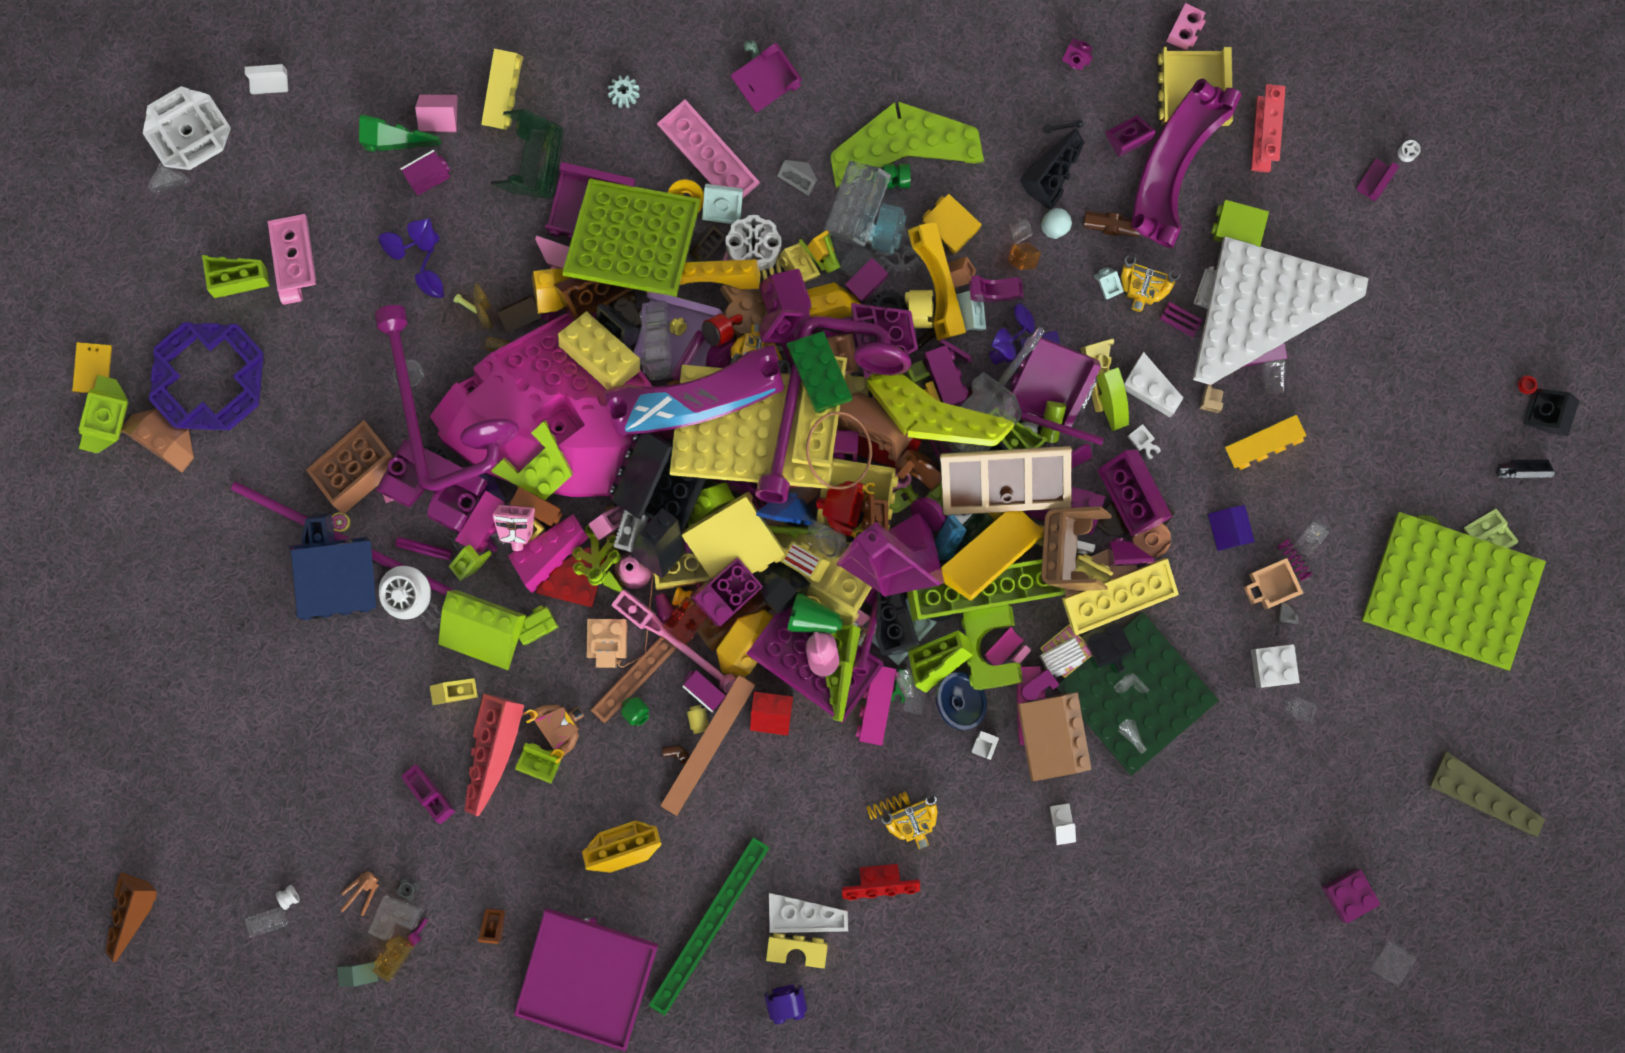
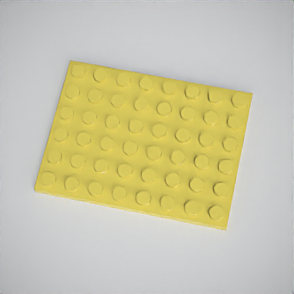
[670,365,829,489]

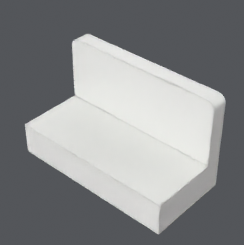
[245,64,288,94]

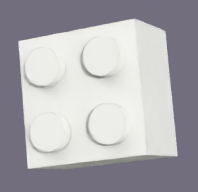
[1251,644,1300,688]

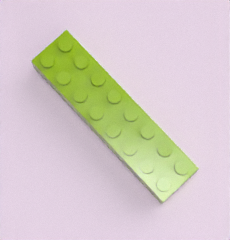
[907,559,1066,621]

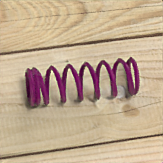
[1277,539,1313,581]

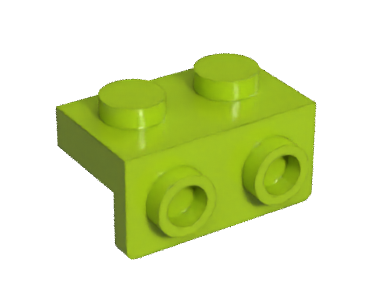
[515,743,561,784]

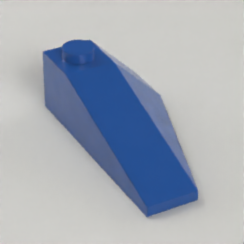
[756,492,817,526]

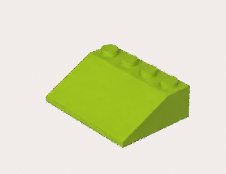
[438,590,526,670]

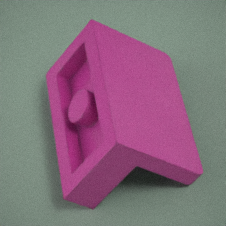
[983,627,1024,666]

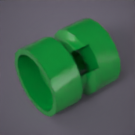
[883,164,910,189]

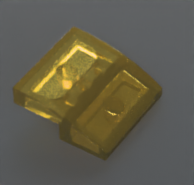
[474,283,494,330]

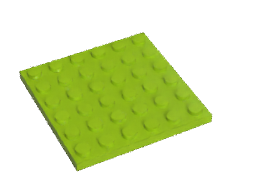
[562,178,701,297]

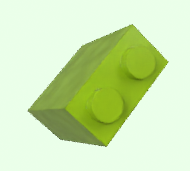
[1211,200,1269,247]

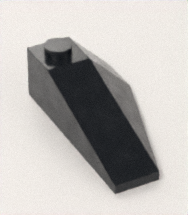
[1020,129,1084,209]
[753,561,811,615]

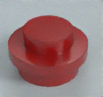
[1517,375,1537,395]

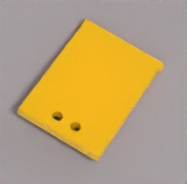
[72,342,112,393]

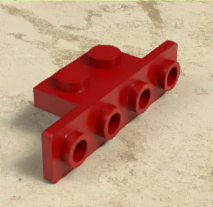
[842,864,920,900]

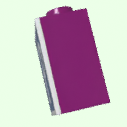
[400,150,450,196]
[682,670,727,712]

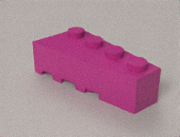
[508,514,589,593]

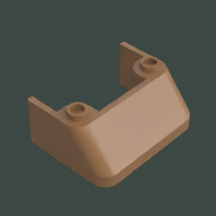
[1042,506,1111,591]

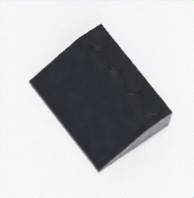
[608,432,672,519]
[643,439,707,534]

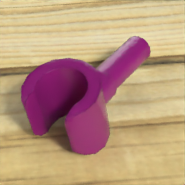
[408,918,428,945]

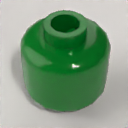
[621,697,649,726]

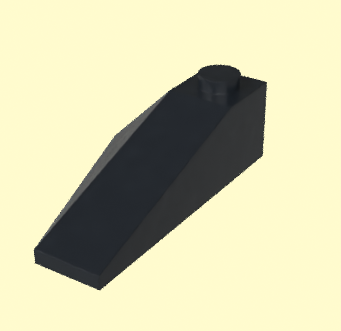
[876,591,920,656]

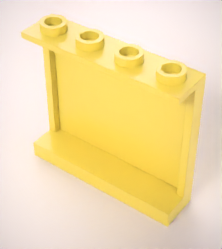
[1158,47,1233,126]
[816,458,898,529]
[681,491,787,578]

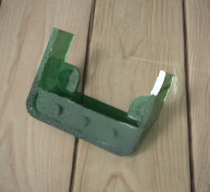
[490,109,564,198]

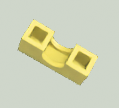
[766,933,828,969]

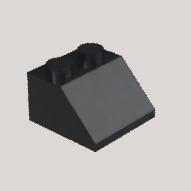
[596,304,639,348]
[1523,388,1580,436]

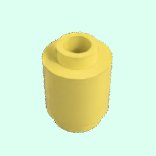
[687,705,709,734]

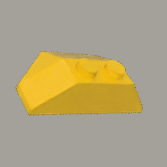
[807,282,860,319]
[716,610,774,677]
[582,820,662,873]

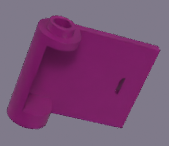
[730,42,802,113]

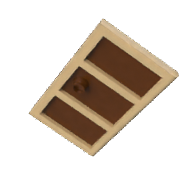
[940,446,1072,515]

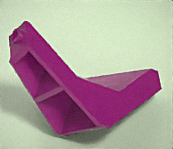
[836,513,944,596]

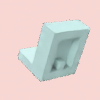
[1094,267,1124,299]

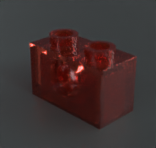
[663,596,708,645]

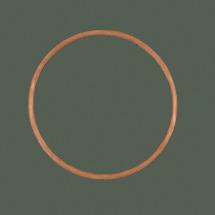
[806,412,872,490]

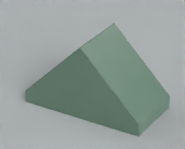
[337,961,378,987]

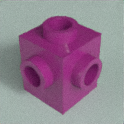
[1062,38,1093,71]

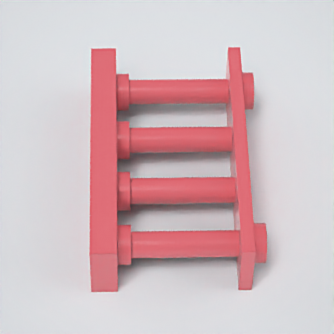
[1250,84,1286,173]

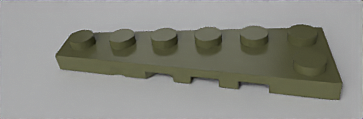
[1429,752,1545,837]

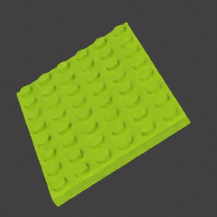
[1361,512,1546,671]

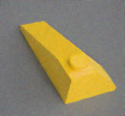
[532,268,572,314]

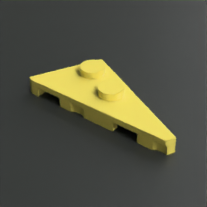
[1081,338,1114,412]

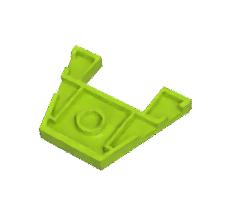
[491,420,573,500]

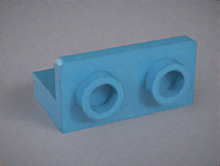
[935,515,967,560]

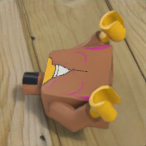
[523,704,584,763]

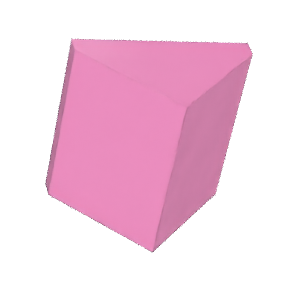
[415,95,457,132]

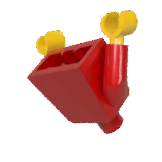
[816,481,875,539]

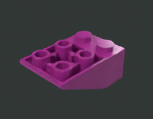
[690,558,763,626]

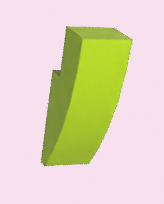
[1096,367,1129,431]

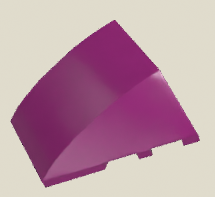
[851,303,918,379]

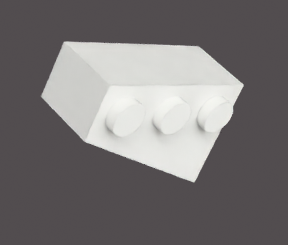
[1124,352,1183,417]

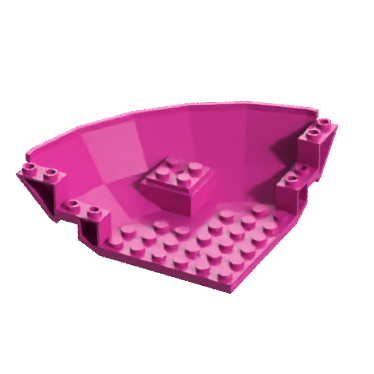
[430,312,675,497]

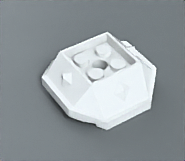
[143,86,231,170]

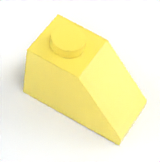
[430,678,478,705]

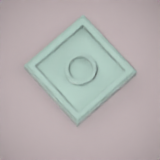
[702,184,743,224]

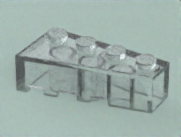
[640,300,672,381]

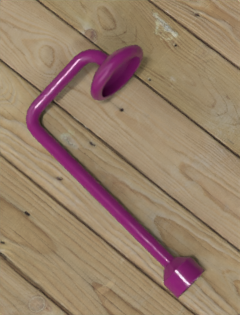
[374,305,519,491]
[756,316,911,503]

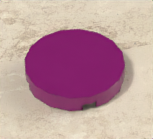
[910,497,946,531]

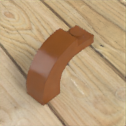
[894,449,942,490]

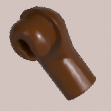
[662,745,690,764]

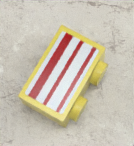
[781,541,830,583]

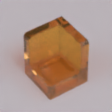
[1007,244,1041,270]

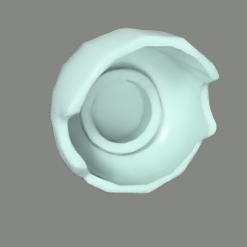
[1041,208,1072,239]

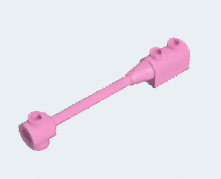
[611,590,737,694]

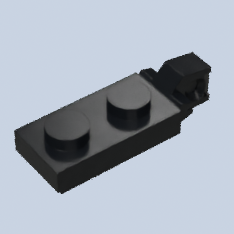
[1496,460,1555,478]

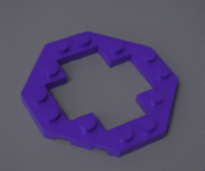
[149,322,264,431]

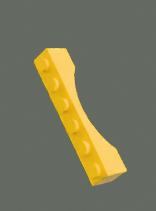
[907,222,966,340]
[647,259,760,294]

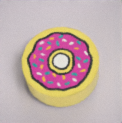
[332,512,351,532]

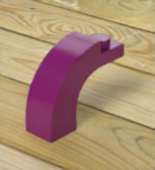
[969,275,1024,302]

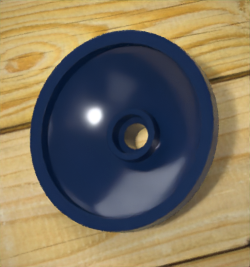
[936,672,987,730]

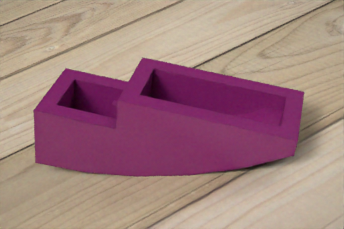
[401,764,456,824]

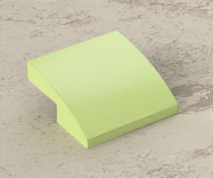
[1464,509,1518,549]

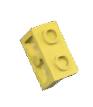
[778,243,820,283]
[1076,554,1113,582]

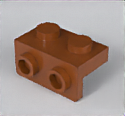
[861,495,889,532]

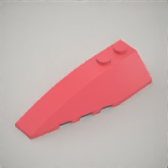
[465,694,524,816]

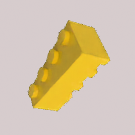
[1225,415,1307,470]

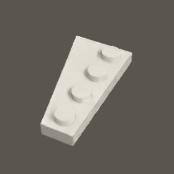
[769,893,848,933]

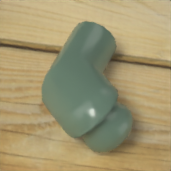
[744,39,760,60]

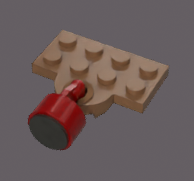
[702,284,777,347]

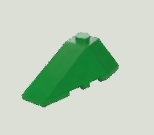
[359,114,441,152]

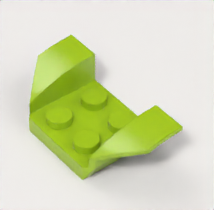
[79,375,129,453]

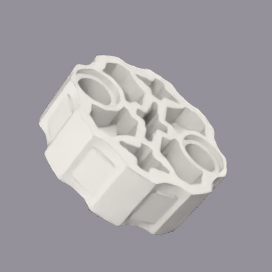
[726,215,781,271]

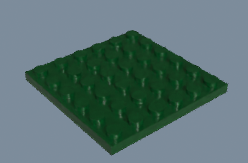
[1056,612,1219,776]

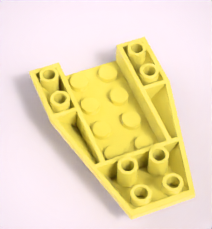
[775,523,872,625]

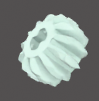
[608,75,640,108]

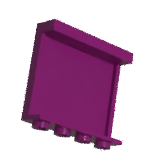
[545,162,636,240]
[1003,335,1101,427]

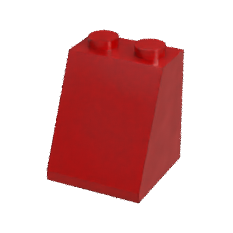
[750,691,793,736]

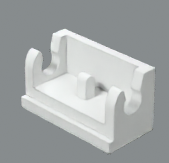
[1193,266,1216,309]

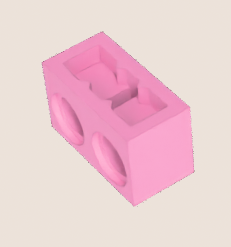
[1166,3,1206,51]

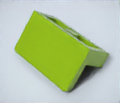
[449,544,492,581]

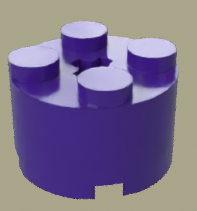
[764,984,808,1024]

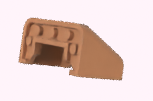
[837,392,913,462]

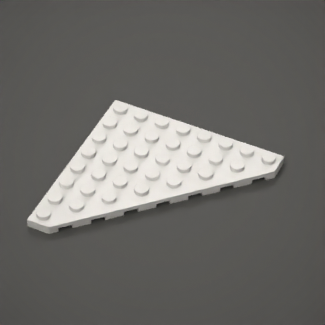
[1193,237,1369,385]

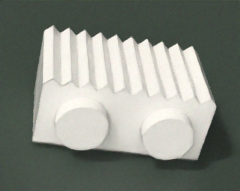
[613,510,649,553]
[1039,637,1086,677]

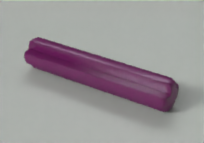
[671,330,705,381]
[395,537,452,561]

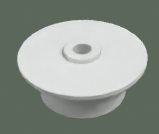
[379,566,431,619]

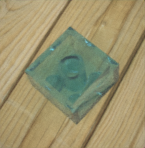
[871,203,907,254]

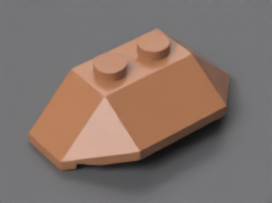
[121,408,194,473]

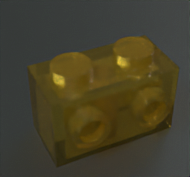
[372,935,415,982]

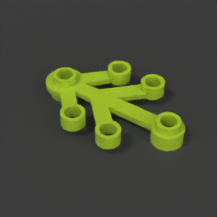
[572,524,621,586]

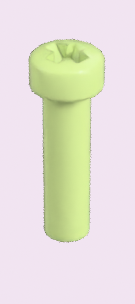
[453,293,480,314]

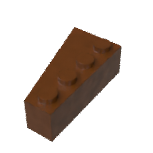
[553,278,632,321]

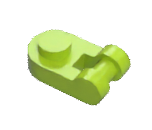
[889,483,920,514]

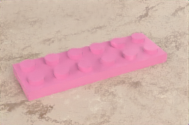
[657,99,760,199]

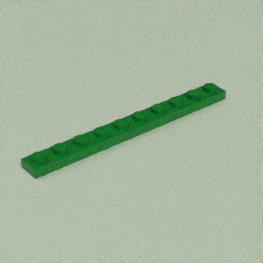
[649,837,770,1016]

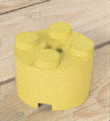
[905,290,934,328]

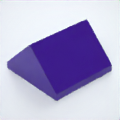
[1208,505,1255,551]

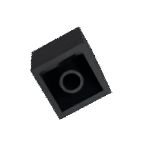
[631,508,686,579]

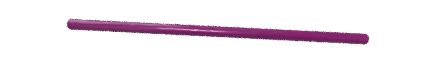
[231,481,454,596]

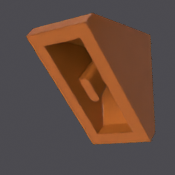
[478,909,505,944]

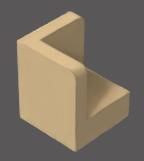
[1200,384,1223,413]

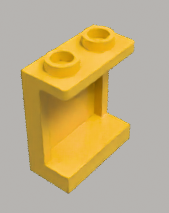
[922,194,982,255]

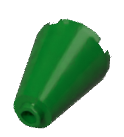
[787,593,844,633]

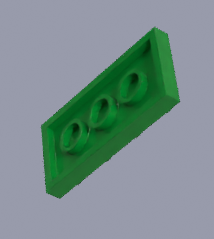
[787,331,853,413]

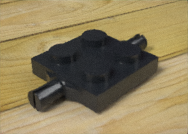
[1081,619,1133,673]

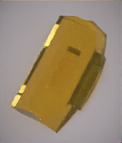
[484,336,512,352]

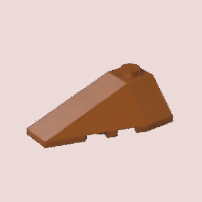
[105,873,157,962]

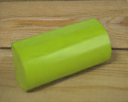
[1039,401,1066,443]

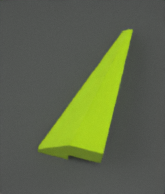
[825,625,861,722]

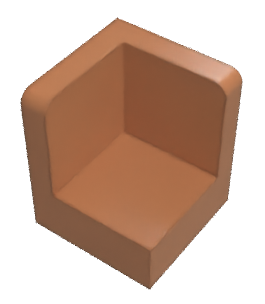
[948,256,976,288]

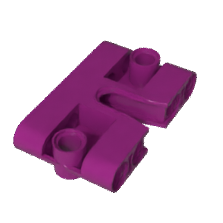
[376,439,488,533]

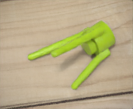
[799,234,841,274]

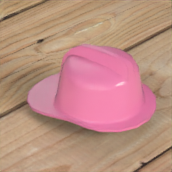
[806,632,839,676]

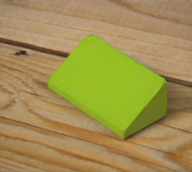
[603,571,624,593]

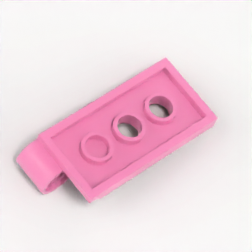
[268,214,316,305]

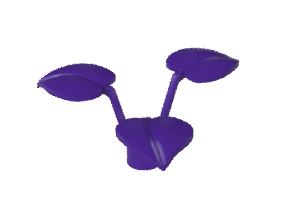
[378,218,445,298]
[989,303,1035,365]

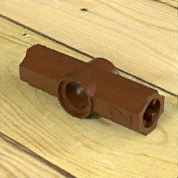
[1083,211,1140,237]

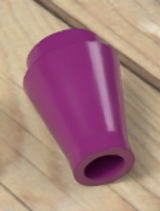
[655,593,676,624]

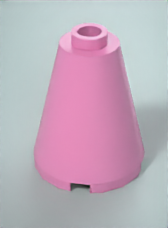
[614,552,653,589]

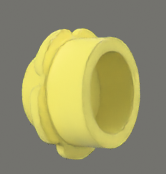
[669,317,687,336]

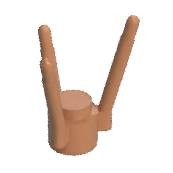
[341,870,379,916]

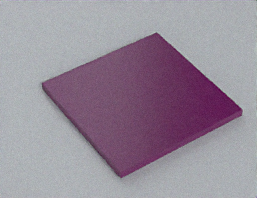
[514,908,659,1052]

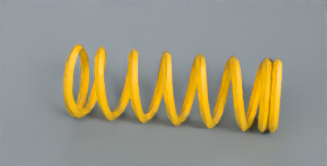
[866,791,911,820]

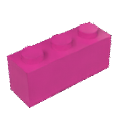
[455,491,509,554]

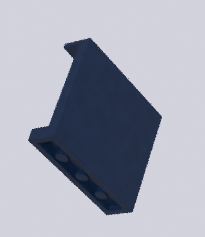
[288,537,376,620]

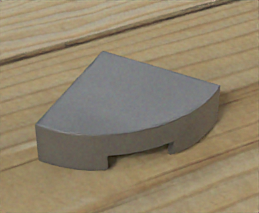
[1278,603,1299,624]

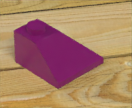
[759,310,806,343]
[1108,538,1154,567]

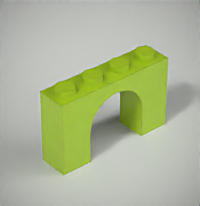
[961,605,1023,690]

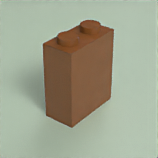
[510,487,563,526]

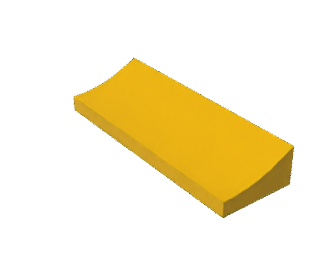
[941,511,1044,600]

